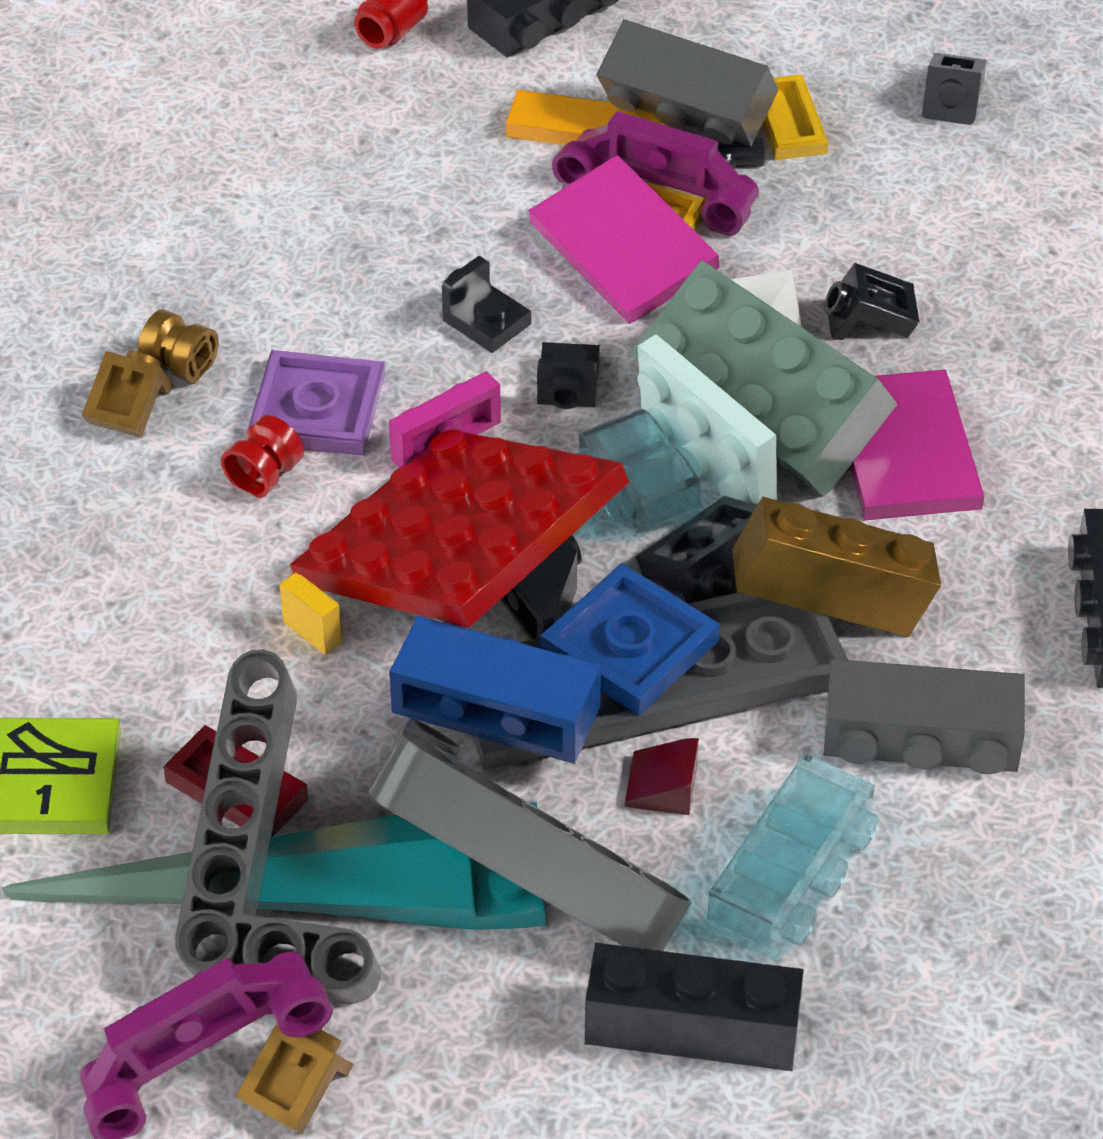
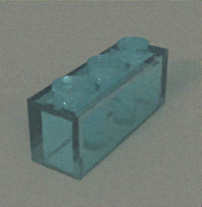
[706,753,879,963]

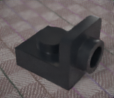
[922,53,987,125]
[442,256,531,353]
[824,263,920,340]
[537,342,600,409]

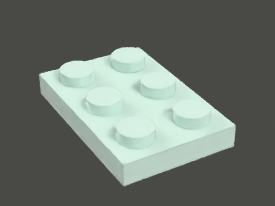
[637,334,777,505]

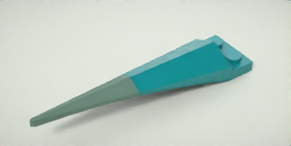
[2,802,547,930]

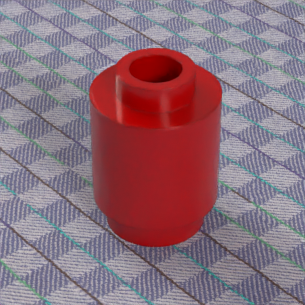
[354,0,428,49]

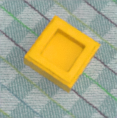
[280,572,342,655]

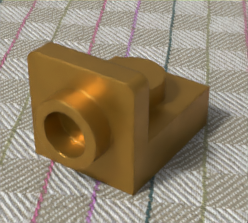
[81,350,173,438]
[236,1023,354,1134]

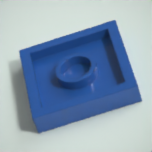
[540,563,720,716]

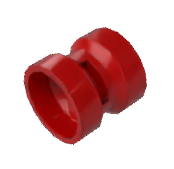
[221,415,304,498]

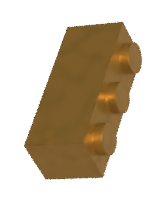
[732,496,942,637]

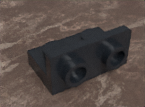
[636,496,757,604]

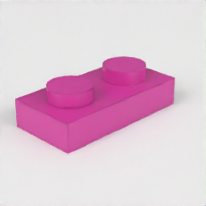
[389,371,501,467]

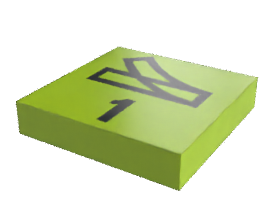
[0,718,121,834]

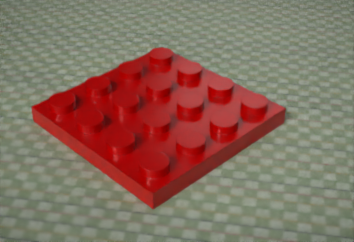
[289,430,629,628]

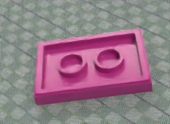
[528,155,720,324]
[850,369,984,521]

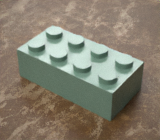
[630,260,898,497]

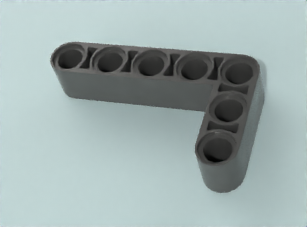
[175,649,381,1004]
[368,719,692,951]

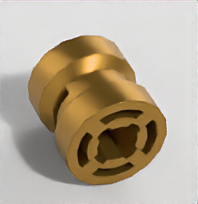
[138,309,219,383]

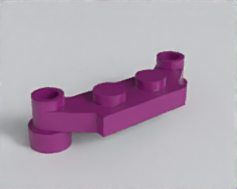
[552,111,759,236]
[79,952,333,1139]

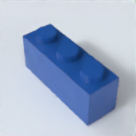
[389,615,601,764]

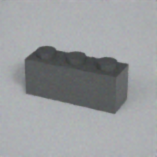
[596,19,779,147]
[823,659,1025,774]

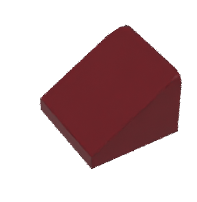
[624,738,699,815]

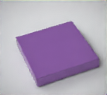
[247,350,385,456]

